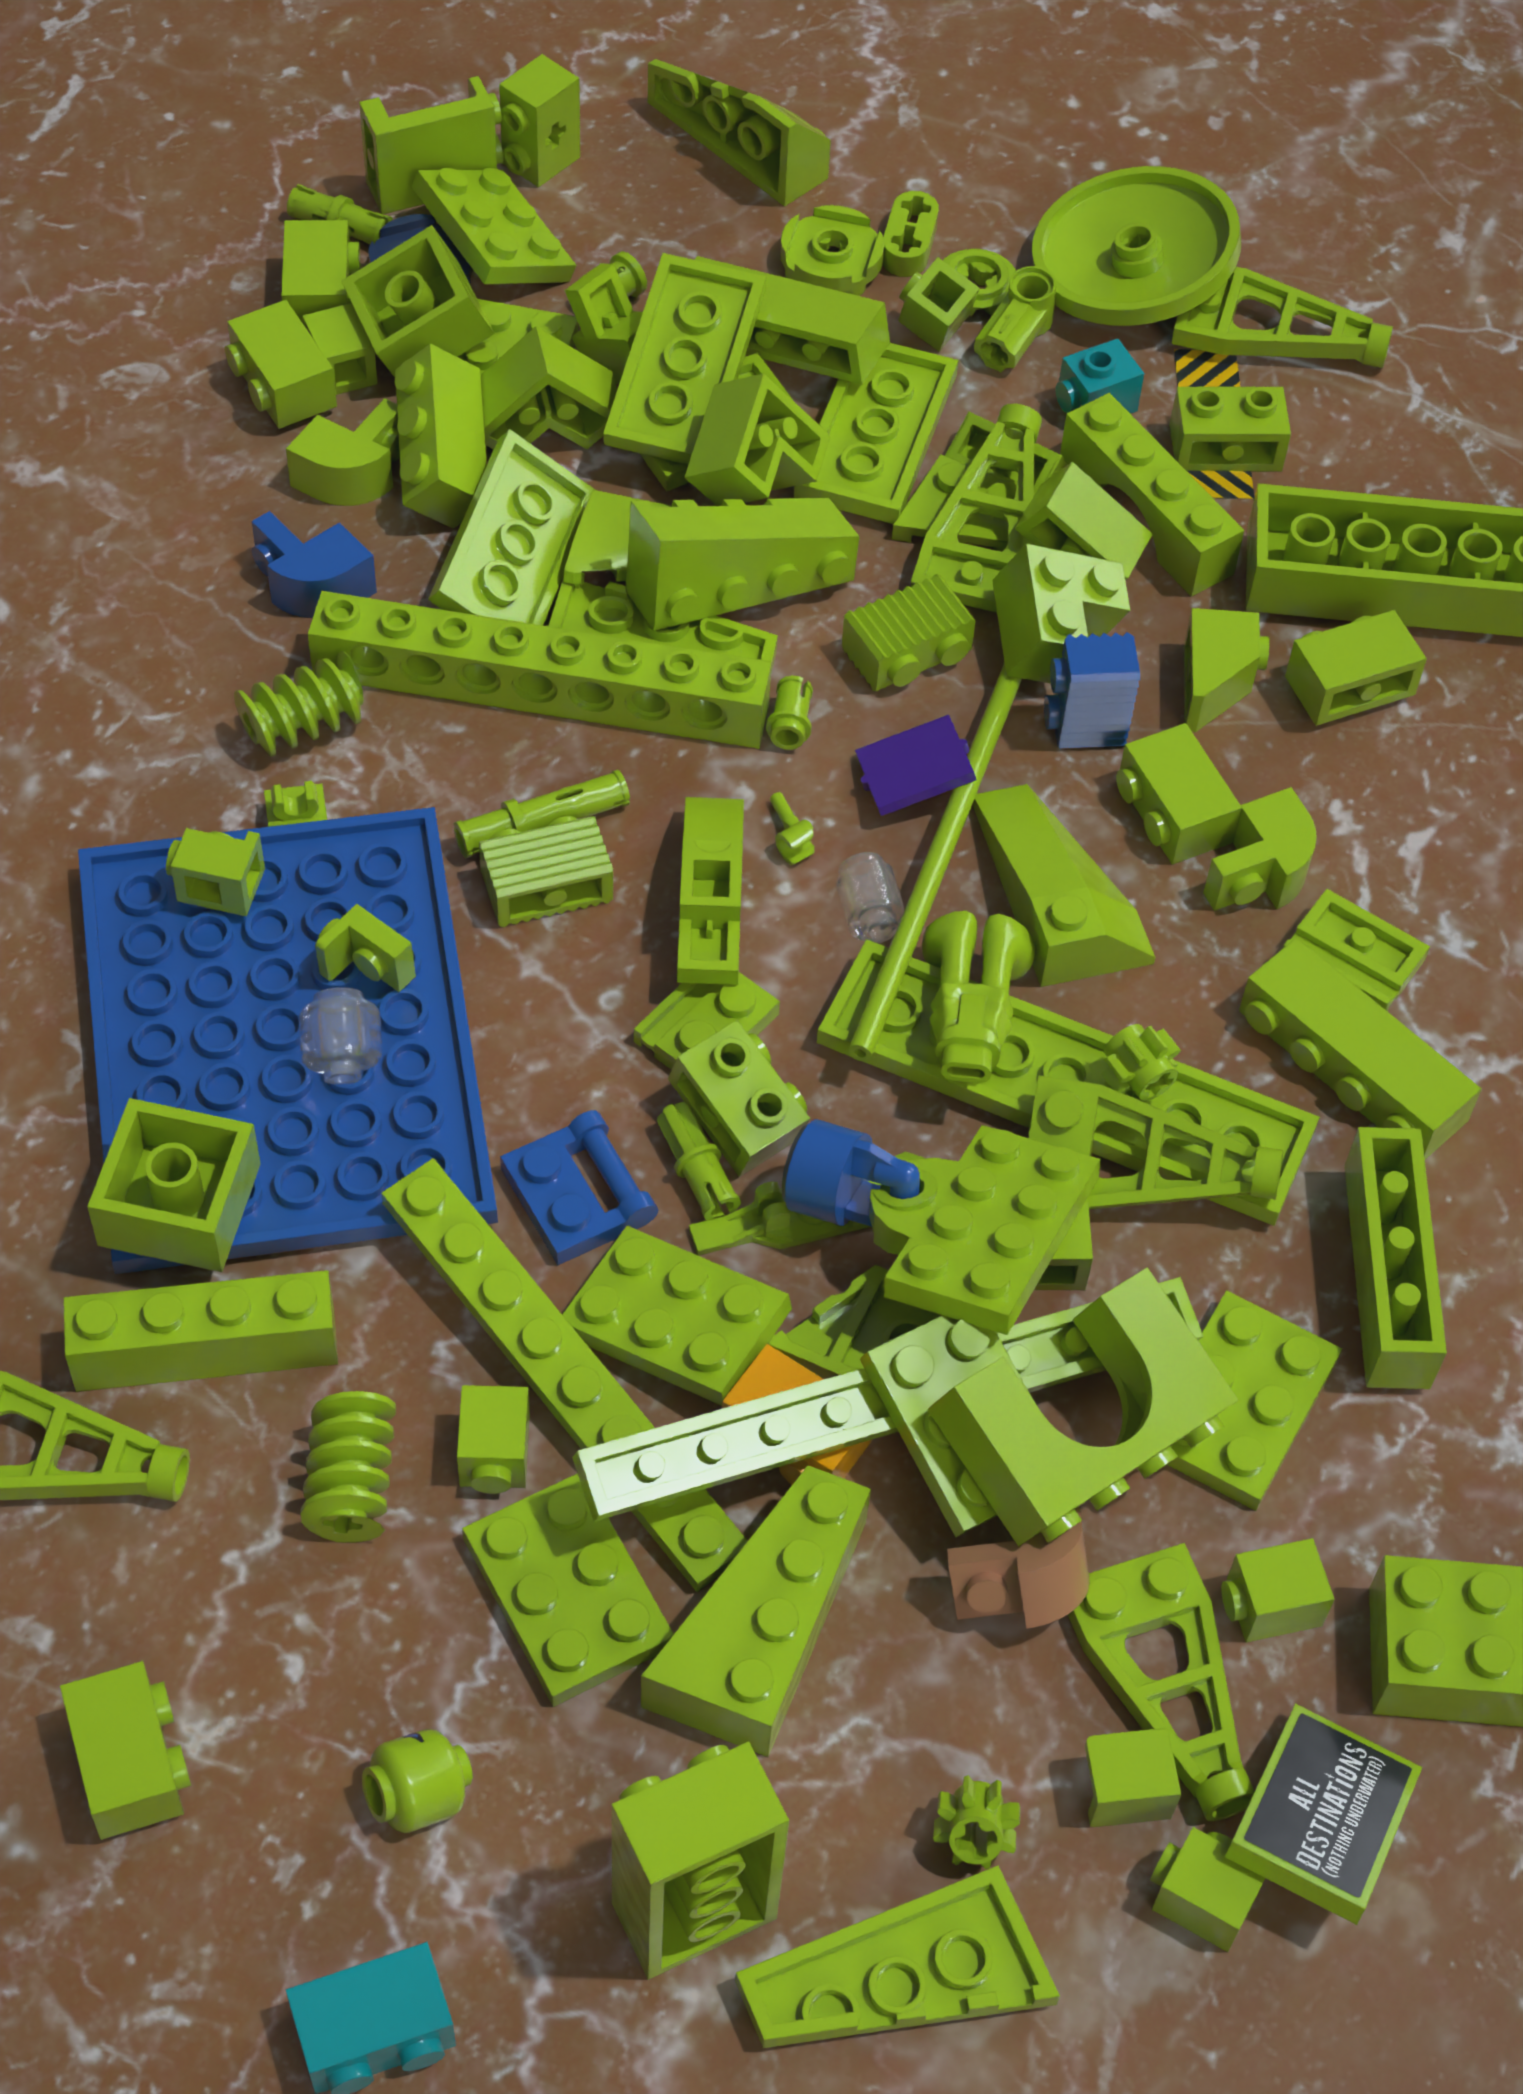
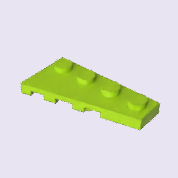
[549,572,778,674]
[735,1865,1060,2048]

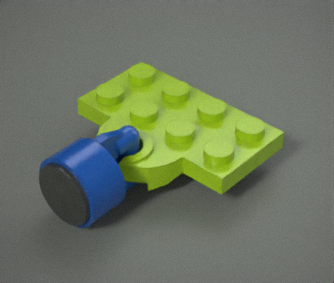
[782,1119,1101,1335]

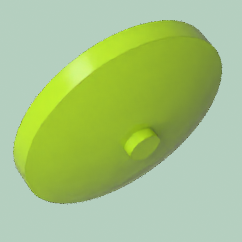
[1032,166,1241,326]

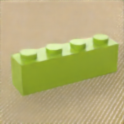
[694,256,890,385]
[1239,937,1482,1160]
[1344,1127,1447,1389]
[63,1270,338,1392]

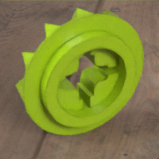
[943,249,1016,316]

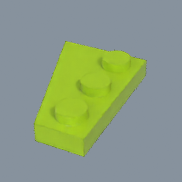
[892,454,1035,552]

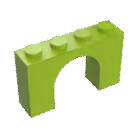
[927,1267,1238,1547]

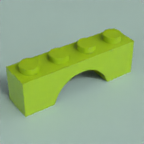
[1060,393,1245,597]

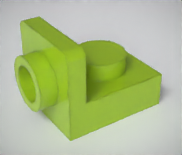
[315,904,416,992]

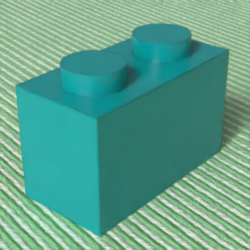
[285,1941,456,2094]

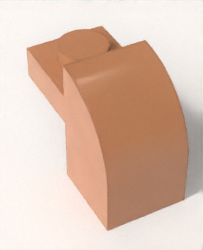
[947,1506,1090,1629]

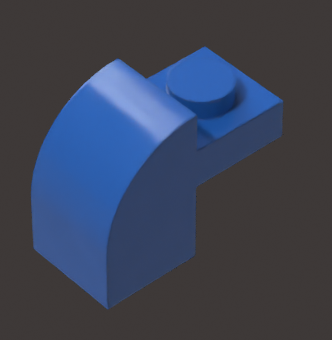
[251,511,377,618]

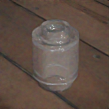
[836,852,905,943]

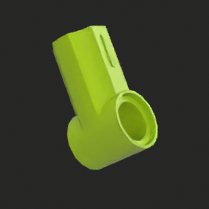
[974,266,1056,372]

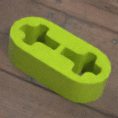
[883,191,939,277]

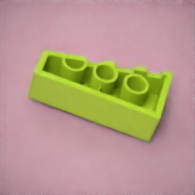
[626,498,859,631]
[641,1465,871,1757]

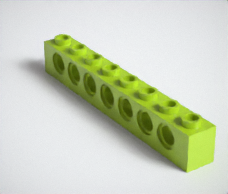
[308,591,772,749]

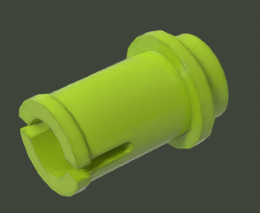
[766,675,813,750]

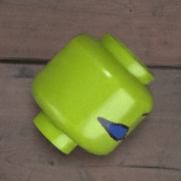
[362,1729,473,1833]

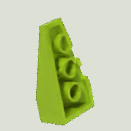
[647,59,831,207]

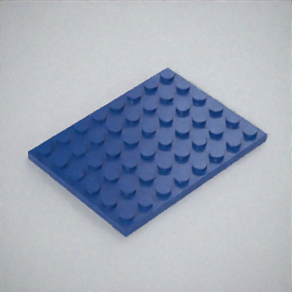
[78,807,498,1274]

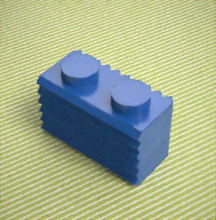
[1044,632,1140,748]

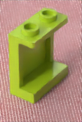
[359,76,503,214]

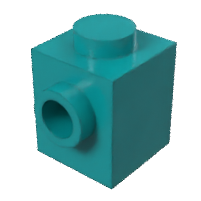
[1055,338,1145,414]

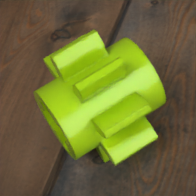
[1101,1024,1181,1101]
[933,1775,1020,1869]

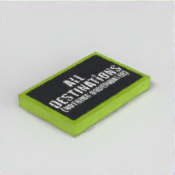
[1225,1703,1422,1925]

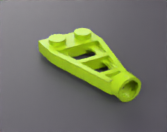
[1172,267,1393,368]
[911,404,1042,612]
[1028,1075,1283,1210]
[0,1371,190,1502]
[1068,1543,1255,1821]

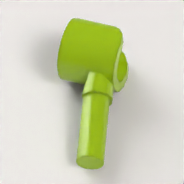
[770,792,815,865]

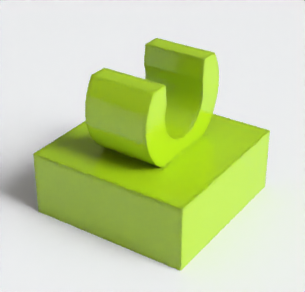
[264,781,327,827]

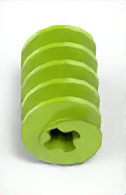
[234,651,364,757]
[300,1391,396,1543]

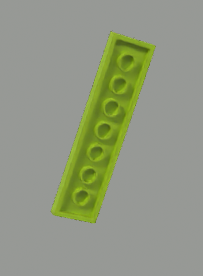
[817,939,1320,1226]

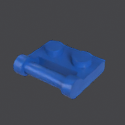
[500,1110,659,1266]

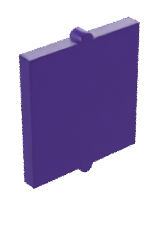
[855,714,976,816]

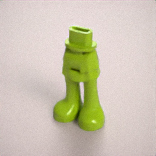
[922,911,1036,1083]

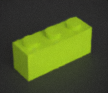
[395,343,487,529]

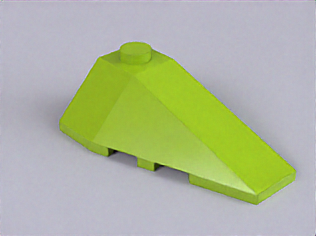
[972,784,1156,987]

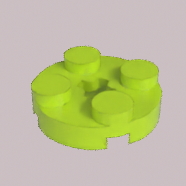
[780,205,884,296]

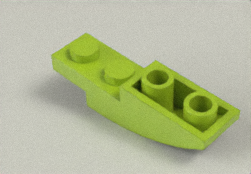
[677,797,744,985]

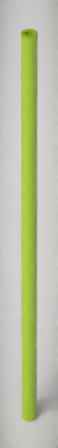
[848,662,1022,1062]

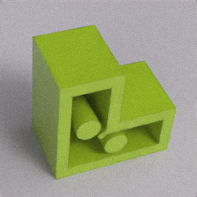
[481,326,617,449]
[684,373,831,506]
[992,543,1131,684]

